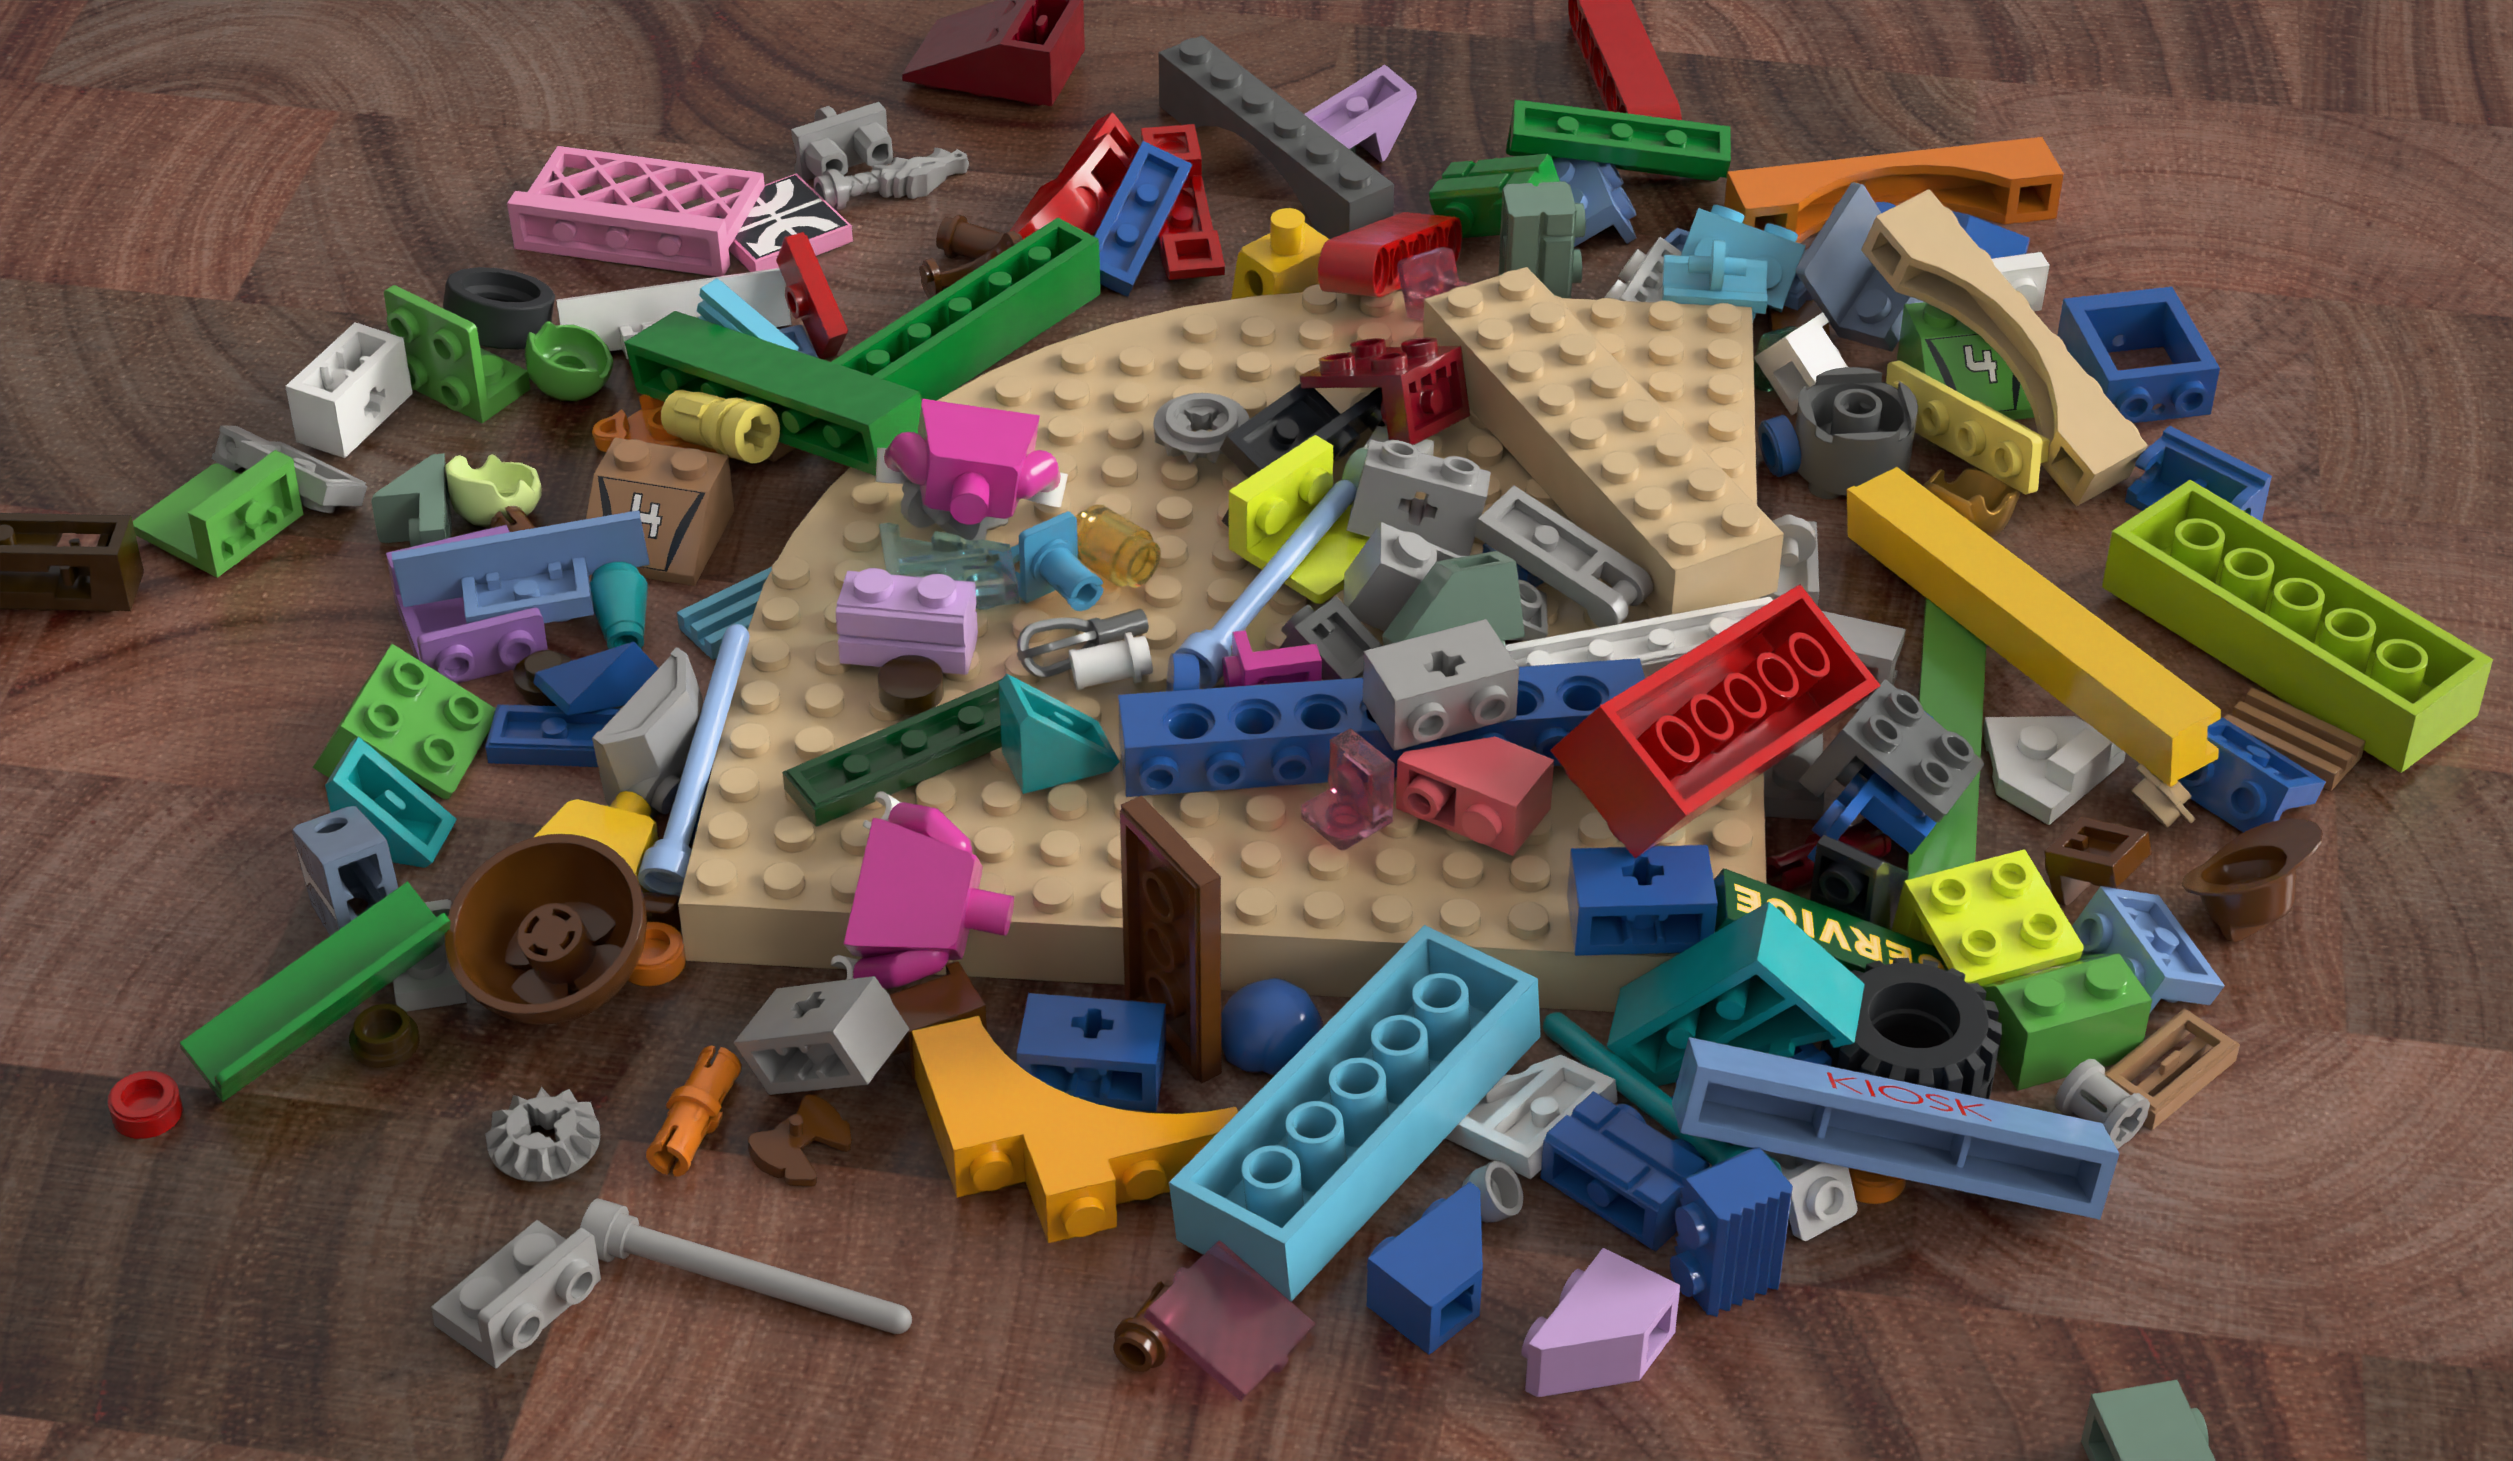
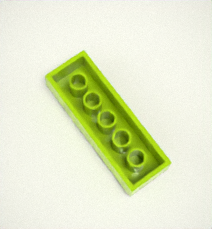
[2102,480,2493,773]

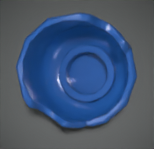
[1221,978,1324,1076]

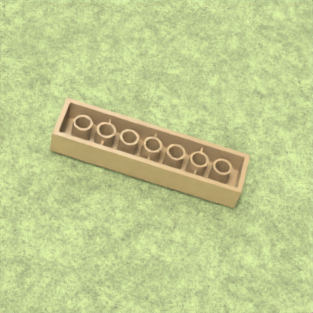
[1423,267,1784,617]

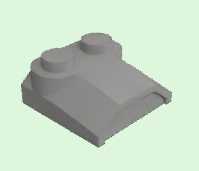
[592,647,715,818]

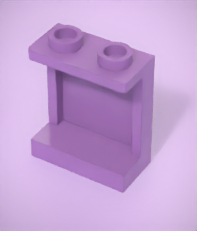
[386,525,548,684]

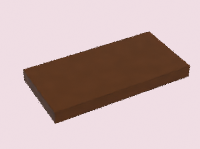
[1120,795,1222,1084]

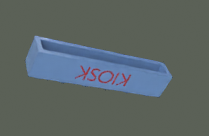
[1672,1037,2120,1219]

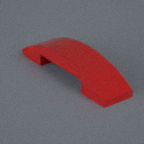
[1141,124,1225,280]

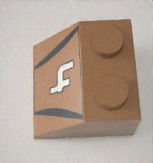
[586,438,734,586]

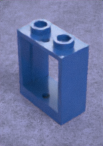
[2057,287,2220,423]

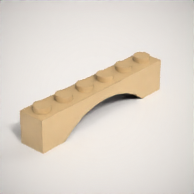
[1861,189,2148,507]

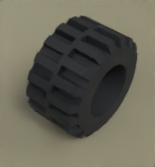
[1820,958,2002,1099]

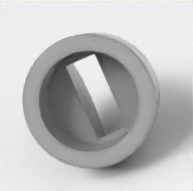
[1462,1161,1523,1223]

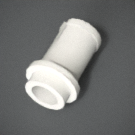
[1069,632,1153,690]

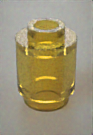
[1075,504,1161,588]

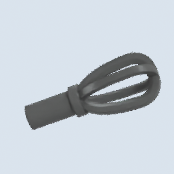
[1017,609,1149,678]

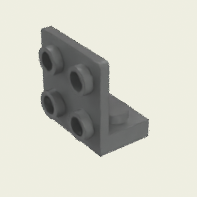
[1798,679,1984,822]

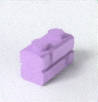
[836,568,978,675]

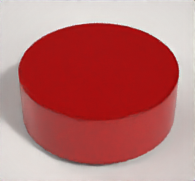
[107,1071,183,1139]

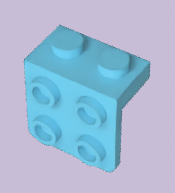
[1681,205,1806,312]

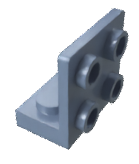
[1796,182,1924,352]

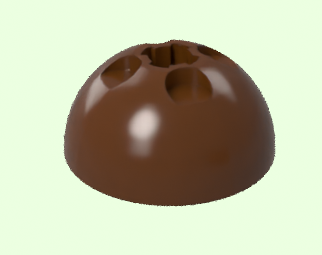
[445,834,647,1025]

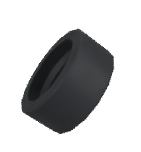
[443,267,555,350]

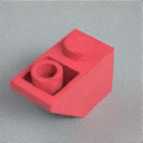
[1396,736,1554,856]

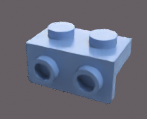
[1553,157,1637,247]

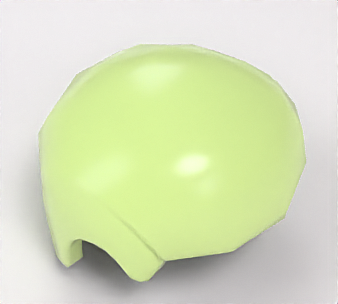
[444,454,542,528]

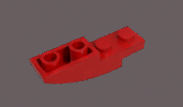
[1010,112,1140,239]

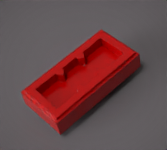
[776,232,848,359]

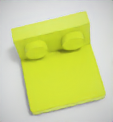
[1229,435,1370,604]
[1891,849,2084,986]

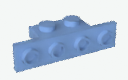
[391,510,650,624]

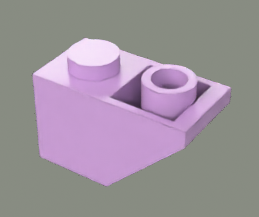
[1522,1248,1680,1397]

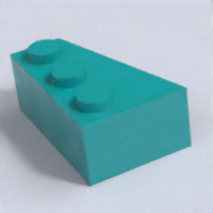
[1607,901,1865,1086]

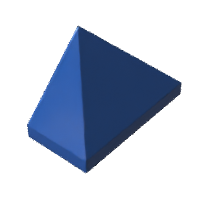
[534,642,659,716]

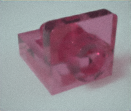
[1301,728,1395,850]

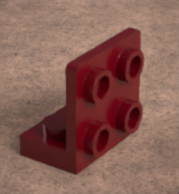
[1299,337,1470,445]

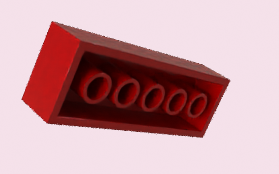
[1551,584,1881,859]

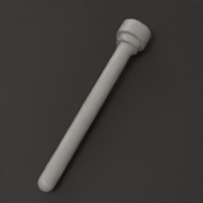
[580,1198,912,1334]

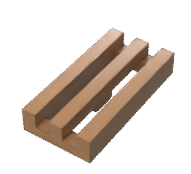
[2224,687,2366,791]
[2105,1008,2240,1131]

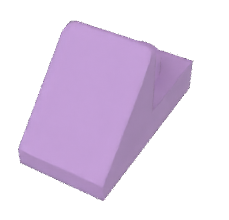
[1304,65,1417,162]

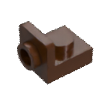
[2044,817,2152,906]

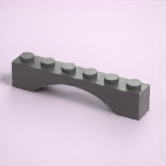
[1158,35,1394,239]

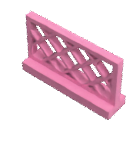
[507,146,765,277]

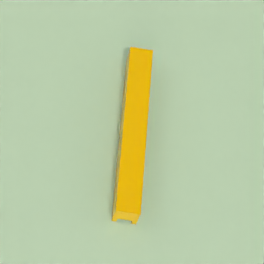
[1847,467,2221,787]

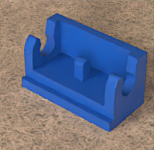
[2125,426,2272,522]

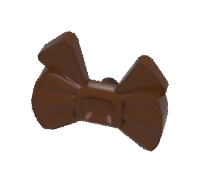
[748,1094,852,1186]

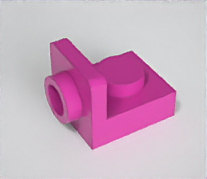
[1222,630,1322,687]

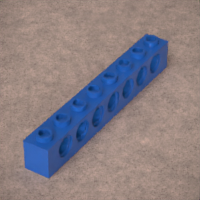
[1118,658,1645,797]

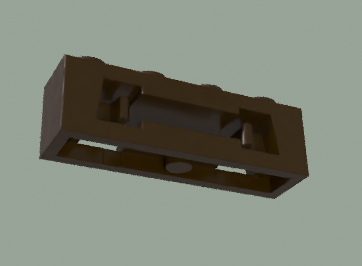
[0,513,144,612]

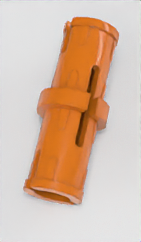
[646,1046,742,1177]

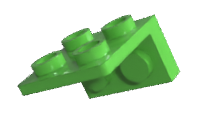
[384,285,531,424]
[133,450,304,578]
[312,644,496,799]

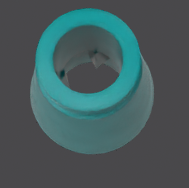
[590,562,648,649]

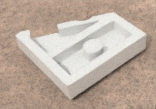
[1446,1055,1618,1179]

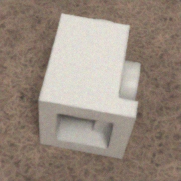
[1754,312,1848,415]

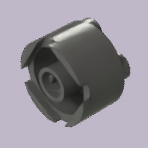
[1795,367,1918,499]

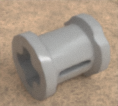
[2055,1059,2150,1149]

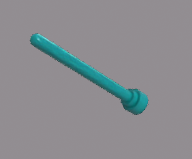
[1543,1012,1782,1173]

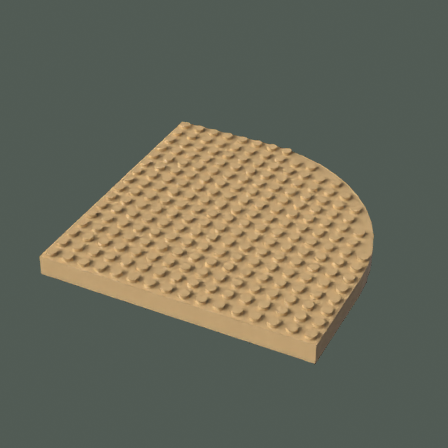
[678,284,1766,1012]

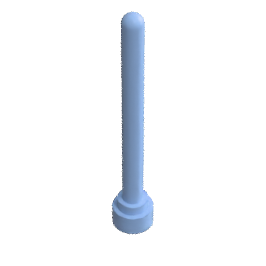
[1174,480,1356,689]
[638,624,750,896]

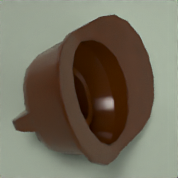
[2182,819,2323,942]

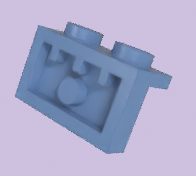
[2072,886,2225,1013]

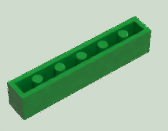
[831,218,1101,401]
[624,311,922,476]

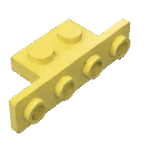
[1886,360,2050,495]

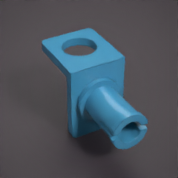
[989,511,1104,611]

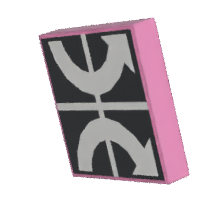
[715,173,853,272]

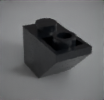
[1810,835,1909,930]

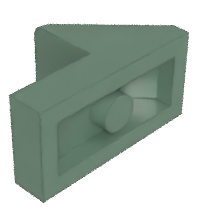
[371,453,452,547]

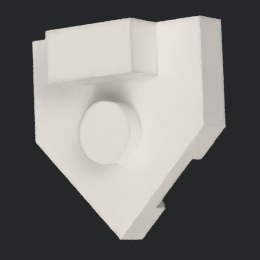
[1983,716,2126,825]

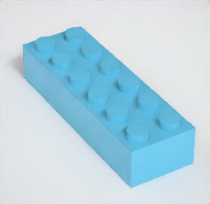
[1169,925,1541,1302]

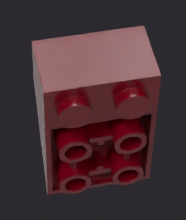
[902,0,1085,106]

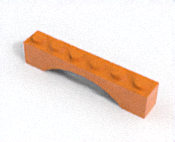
[1724,137,2064,244]

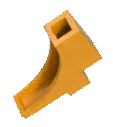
[912,1016,1238,1243]

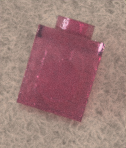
[1397,247,1472,321]

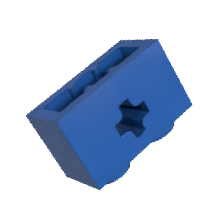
[1567,845,1718,956]
[1016,993,1166,1112]

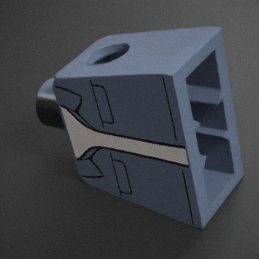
[292,806,398,936]

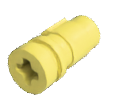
[661,390,780,463]

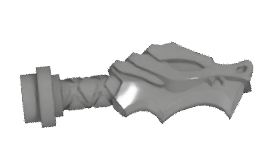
[814,148,969,211]

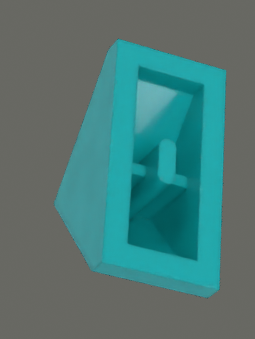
[998,674,1120,794]
[325,736,457,868]

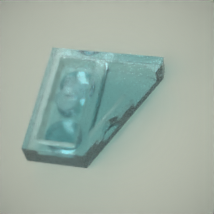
[879,523,1019,609]

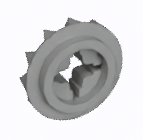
[1153,393,1250,463]
[485,1087,601,1182]

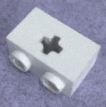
[286,322,413,458]

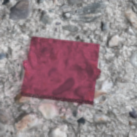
[1144,1240,1316,1402]

